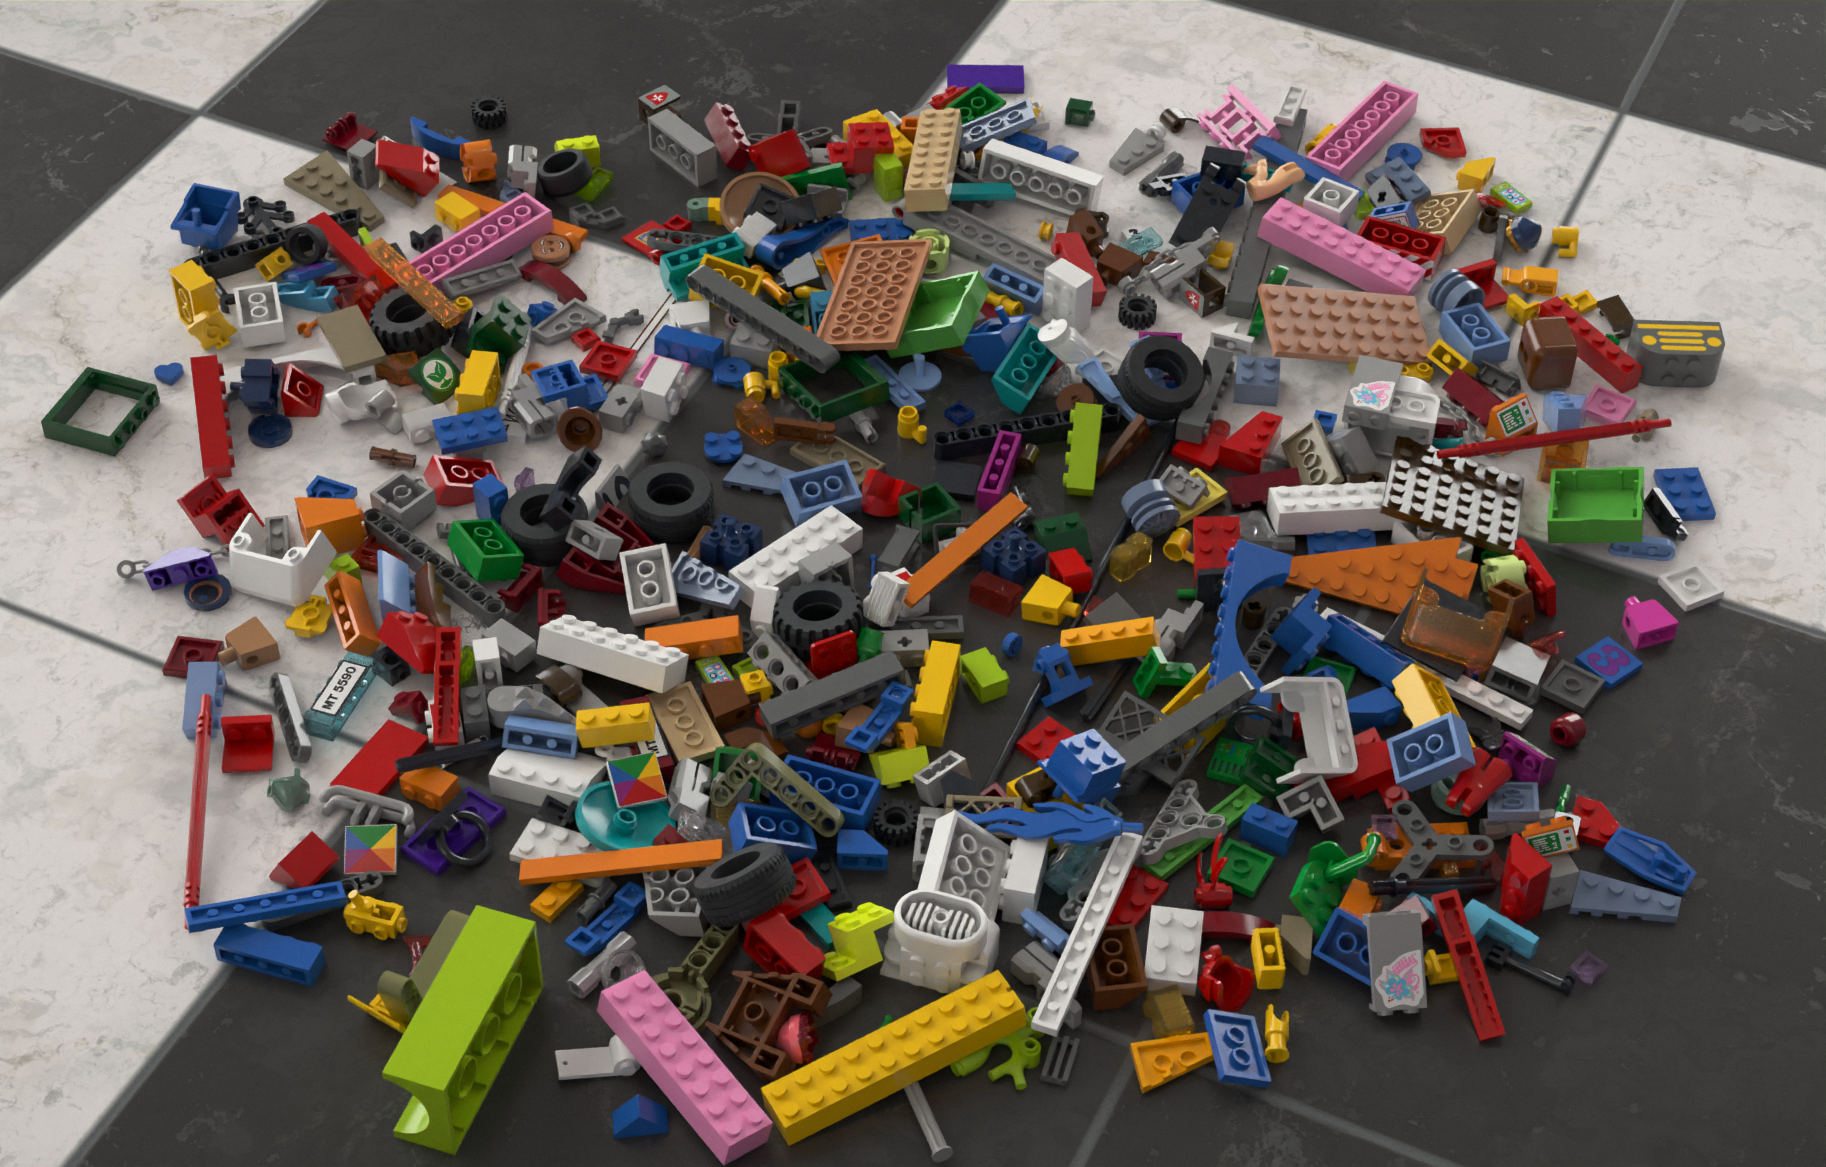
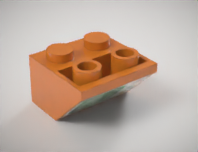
[1485,393,1538,456]
[1521,816,1580,858]

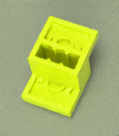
[822,902,894,981]

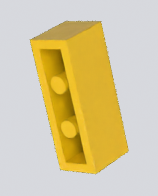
[576,703,656,748]

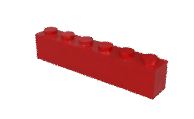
[1538,296,1643,394]
[190,355,235,479]

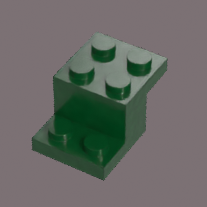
[466,293,532,376]

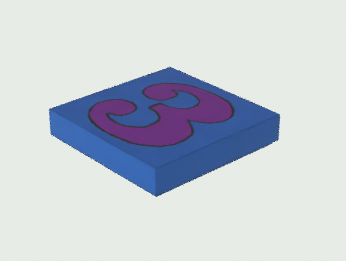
[281,261,337,283]
[1574,636,1643,690]

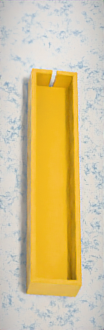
[761,970,1027,1146]

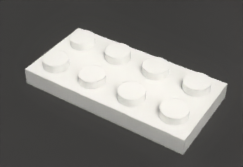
[510,818,610,888]

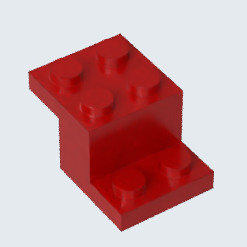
[826,122,895,174]
[176,474,265,553]

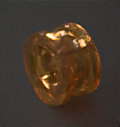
[1439,861,1459,878]

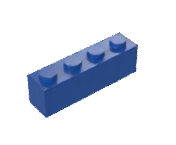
[1323,613,1415,689]
[213,924,326,987]

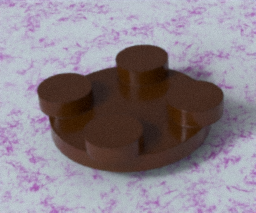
[1055,383,1098,411]

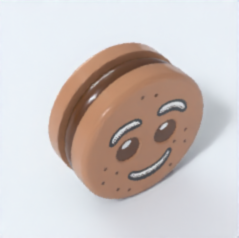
[531,235,571,270]

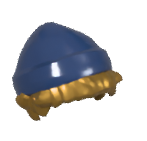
[1506,216,1542,253]

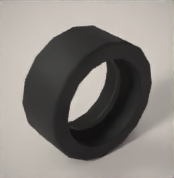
[286,223,328,265]

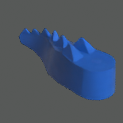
[756,218,849,270]

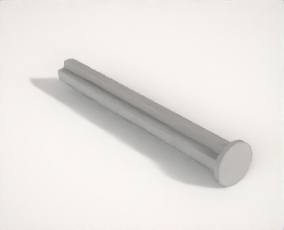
[904,1081,953,1162]

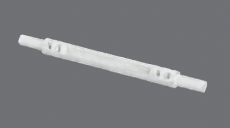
[498,324,533,420]

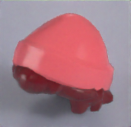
[775,1011,819,1065]

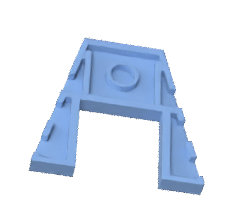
[1076,335,1169,426]

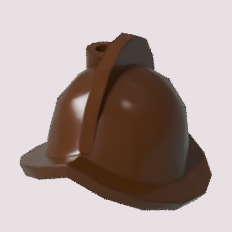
[557,406,603,452]

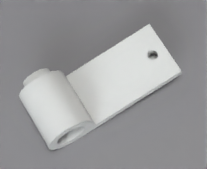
[555,1035,641,1080]

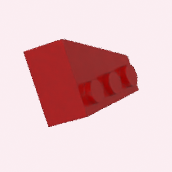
[1217,411,1283,475]

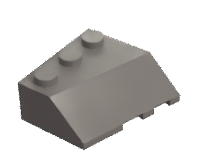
[643,865,711,937]

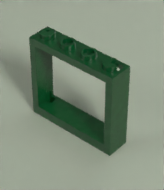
[777,350,890,424]
[41,367,160,457]

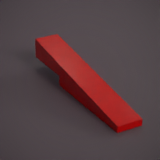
[307,212,399,299]
[433,627,462,746]
[1431,889,1506,1042]

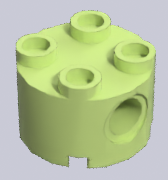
[909,229,950,274]
[1481,555,1528,603]

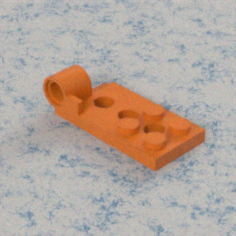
[1360,822,1476,871]

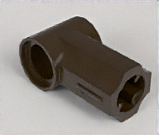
[1478,206,1521,233]

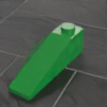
[942,82,1006,125]

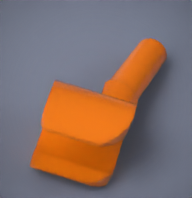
[296,318,318,338]

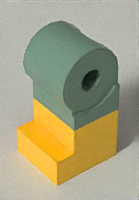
[687,198,724,225]

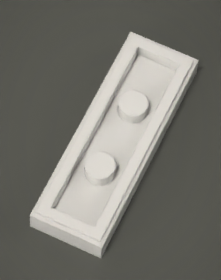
[1273,84,1307,127]

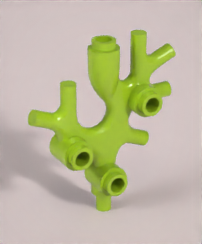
[950,1007,1045,1090]

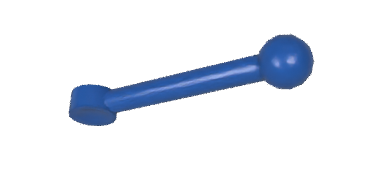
[868,554,878,591]

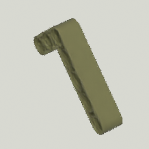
[710,742,845,837]
[377,910,470,1025]

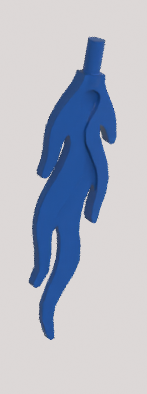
[957,802,1144,845]

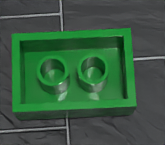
[447,519,524,582]

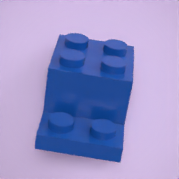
[531,359,608,411]
[1271,587,1332,676]

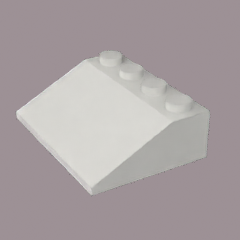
[488,748,607,811]
[917,810,1011,922]

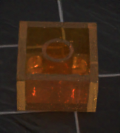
[1536,432,1589,483]

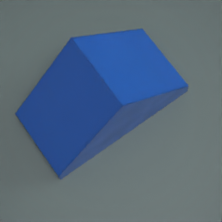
[612,1094,669,1139]

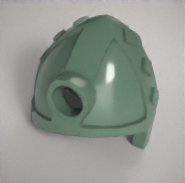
[267,768,310,812]

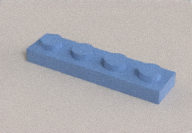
[865,355,926,412]

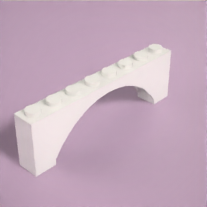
[191,346,377,418]

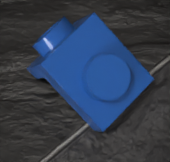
[527,301,558,328]

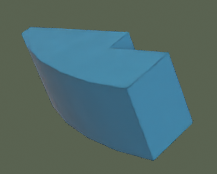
[277,280,341,312]

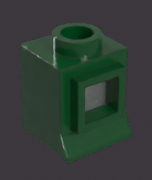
[1065,98,1095,127]

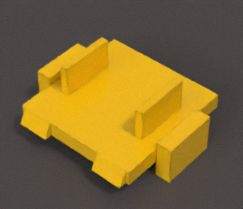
[187,309,237,350]
[284,595,333,638]

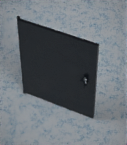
[1381,577,1498,682]

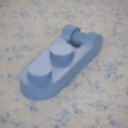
[1608,536,1675,561]

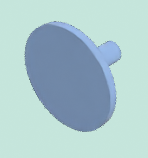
[899,353,941,392]

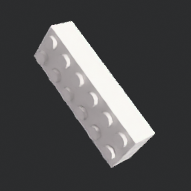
[978,139,1104,215]
[1267,482,1399,536]
[729,505,863,608]
[537,615,689,693]

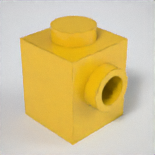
[255,247,293,282]

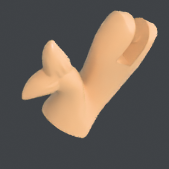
[1243,159,1305,201]

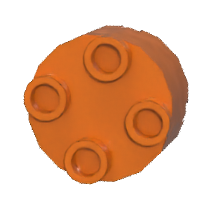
[460,139,498,183]

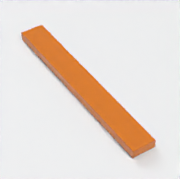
[437,184,588,243]
[903,492,1028,609]
[519,839,724,885]

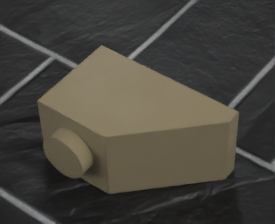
[1275,914,1313,975]

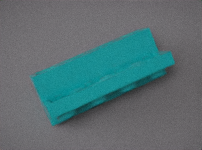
[660,232,749,302]

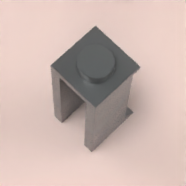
[877,524,920,574]

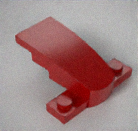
[1294,727,1411,814]

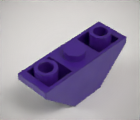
[143,546,218,591]

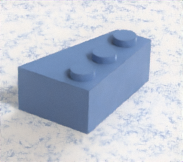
[1542,391,1587,432]
[182,662,227,739]

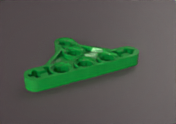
[1247,264,1289,340]

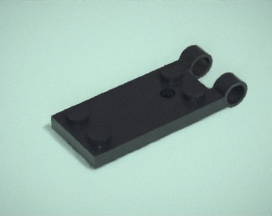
[1168,162,1247,259]

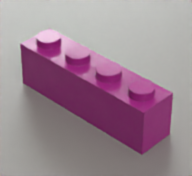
[977,430,1022,511]

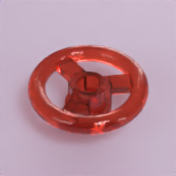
[1525,630,1567,655]

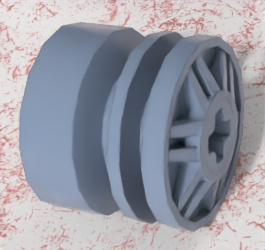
[1428,269,1485,313]
[1121,479,1181,539]

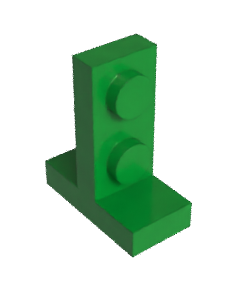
[1132,646,1197,698]

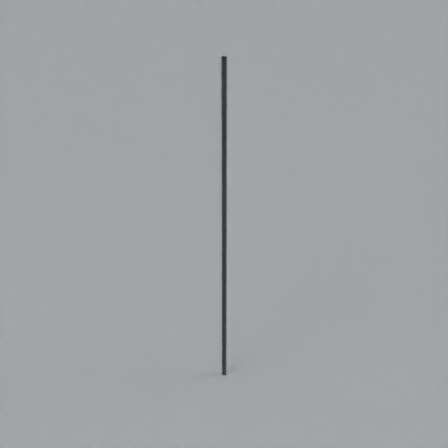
[981,377,1206,792]

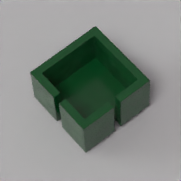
[898,482,961,544]

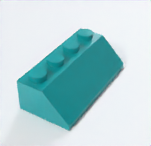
[991,323,1057,415]

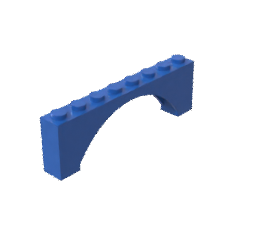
[1205,539,1292,721]

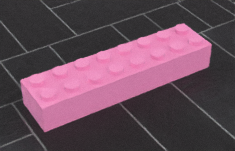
[1305,81,1419,181]
[395,192,554,295]
[1257,197,1426,296]
[597,970,773,1165]

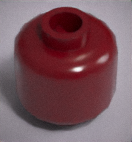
[1549,713,1587,747]

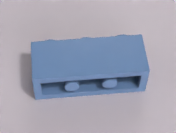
[983,263,1044,316]
[502,714,580,759]

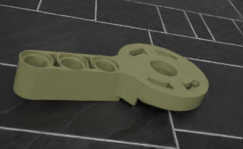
[651,924,739,1035]

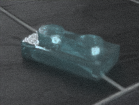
[1118,227,1163,256]

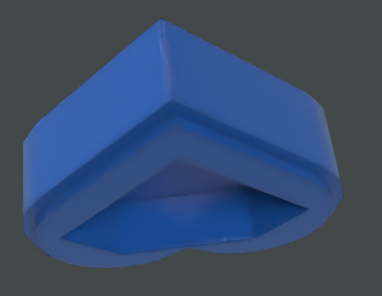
[154,362,184,386]

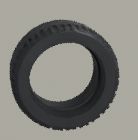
[537,148,592,197]

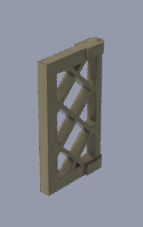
[945,794,1023,839]

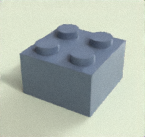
[1233,355,1280,407]

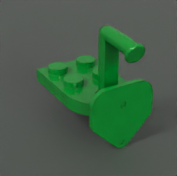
[1289,833,1381,937]

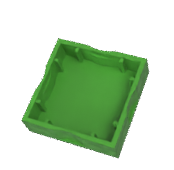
[886,271,990,358]
[1547,467,1645,543]

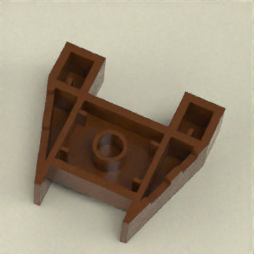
[705,971,833,1083]

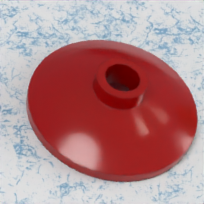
[1476,192,1506,209]

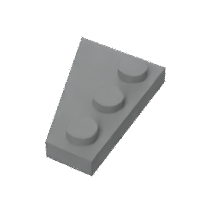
[1109,128,1164,176]
[531,298,607,345]

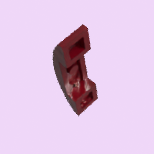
[519,260,587,305]
[1201,911,1274,946]

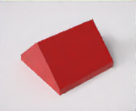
[281,363,324,417]
[269,831,340,889]

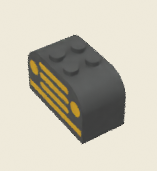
[1626,320,1725,388]

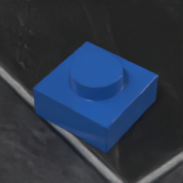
[1314,410,1337,434]

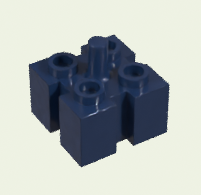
[230,359,280,414]
[699,513,763,572]
[981,526,1047,591]

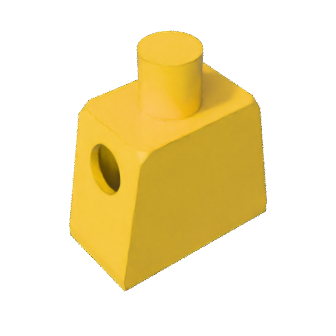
[1021,575,1081,625]

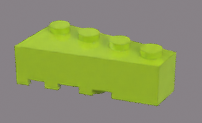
[1063,402,1103,497]

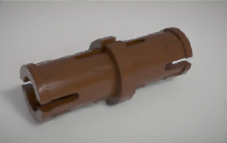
[369,446,417,469]

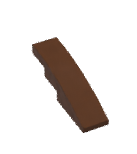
[415,561,451,628]

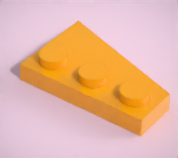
[1130,1032,1214,1094]

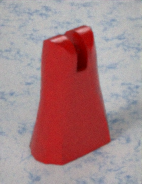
[1445,747,1513,817]

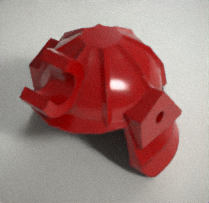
[1197,944,1256,1013]

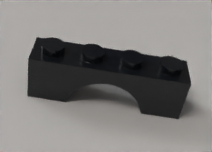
[539,445,602,532]

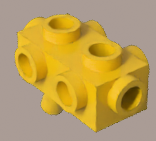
[343,890,407,940]

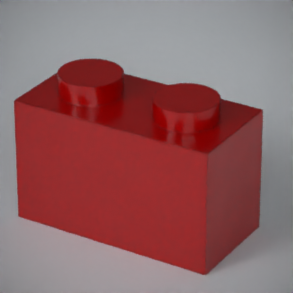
[1048,548,1094,594]

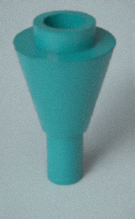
[1432,437,1466,450]

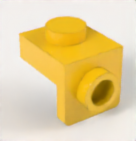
[1207,240,1235,270]
[1505,293,1540,326]
[740,669,773,704]
[1424,950,1458,985]

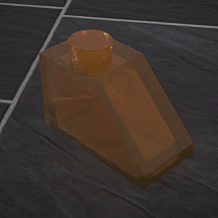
[374,351,419,387]
[734,396,776,447]

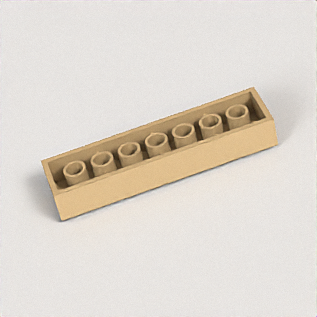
[904,108,962,212]

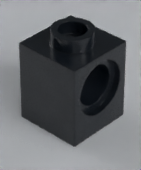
[371,646,411,687]

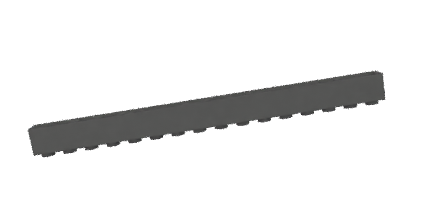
[1223,108,1308,320]

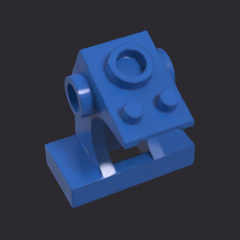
[1032,643,1094,707]

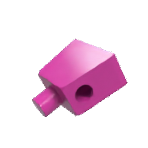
[1622,596,1679,650]

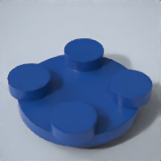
[1385,143,1423,170]
[712,357,752,389]
[704,431,743,463]

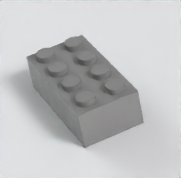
[648,109,718,187]

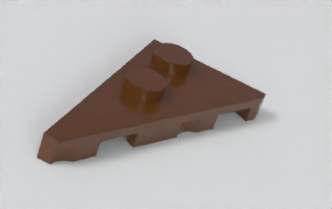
[1096,413,1152,480]

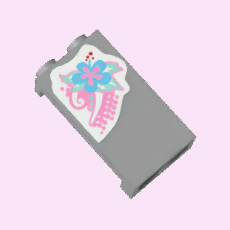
[1342,355,1403,430]
[1362,910,1427,1016]

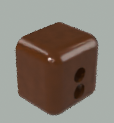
[1517,316,1577,390]

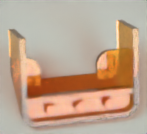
[1401,568,1515,670]

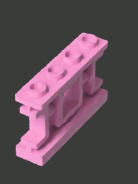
[1197,83,1282,164]

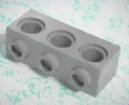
[747,632,818,695]

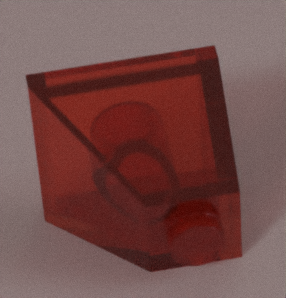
[333,274,388,326]

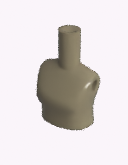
[1632,409,1659,443]

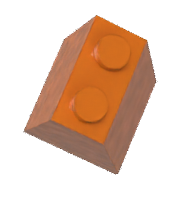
[294,497,368,555]

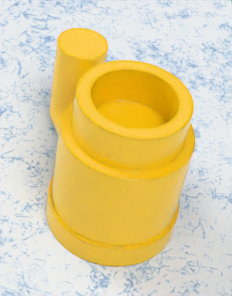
[1551,226,1579,258]
[768,351,800,381]
[743,372,781,404]
[897,406,927,444]
[1163,528,1193,564]

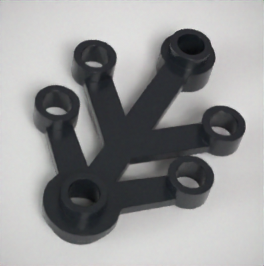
[238,196,295,235]

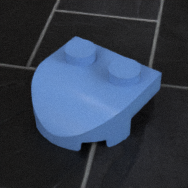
[1020,908,1070,955]

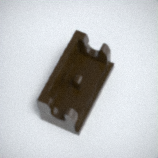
[1597,295,1635,339]

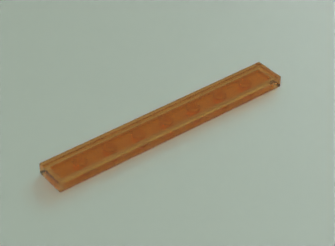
[363,237,465,329]

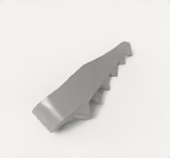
[487,686,576,729]

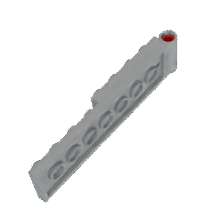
[892,197,1057,286]

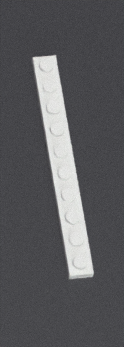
[1320,607,1533,730]
[1031,832,1143,1037]

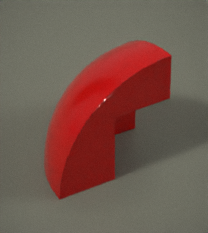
[861,468,920,517]

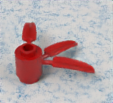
[1194,833,1233,909]

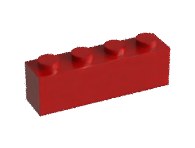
[1051,232,1107,307]

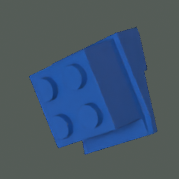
[170,183,241,251]
[962,306,1033,372]
[1037,729,1126,805]

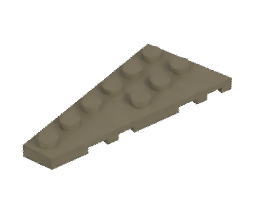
[283,150,385,232]

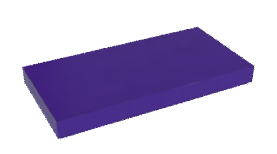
[947,64,1025,94]
[400,786,506,877]

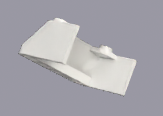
[229,513,337,606]
[1260,677,1358,784]

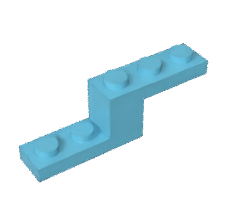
[1407,892,1540,960]

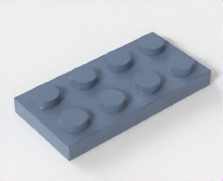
[960,98,1037,153]

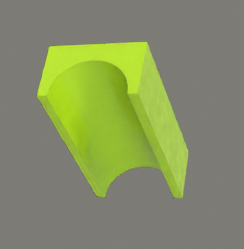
[382,905,544,1155]

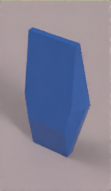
[1602,826,1697,896]

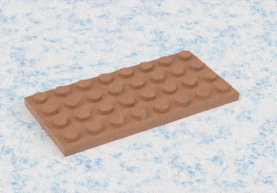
[816,239,933,351]
[1257,283,1434,367]

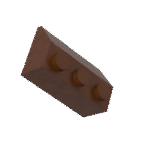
[1086,924,1148,1011]

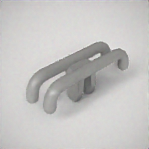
[319,785,416,838]

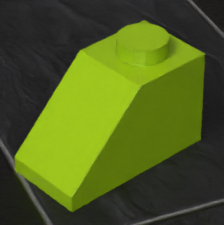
[323,553,363,586]

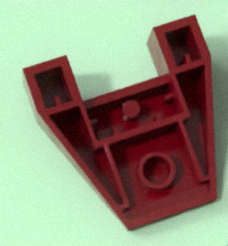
[556,502,674,594]

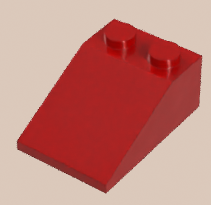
[748,129,811,177]
[375,139,439,197]
[423,455,504,507]
[376,611,436,674]

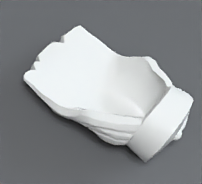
[1038,319,1096,364]
[325,379,398,424]

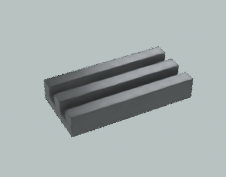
[1041,1034,1080,1087]

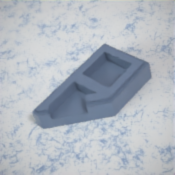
[500,179,522,203]

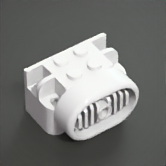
[1343,375,1440,456]
[880,889,1000,994]

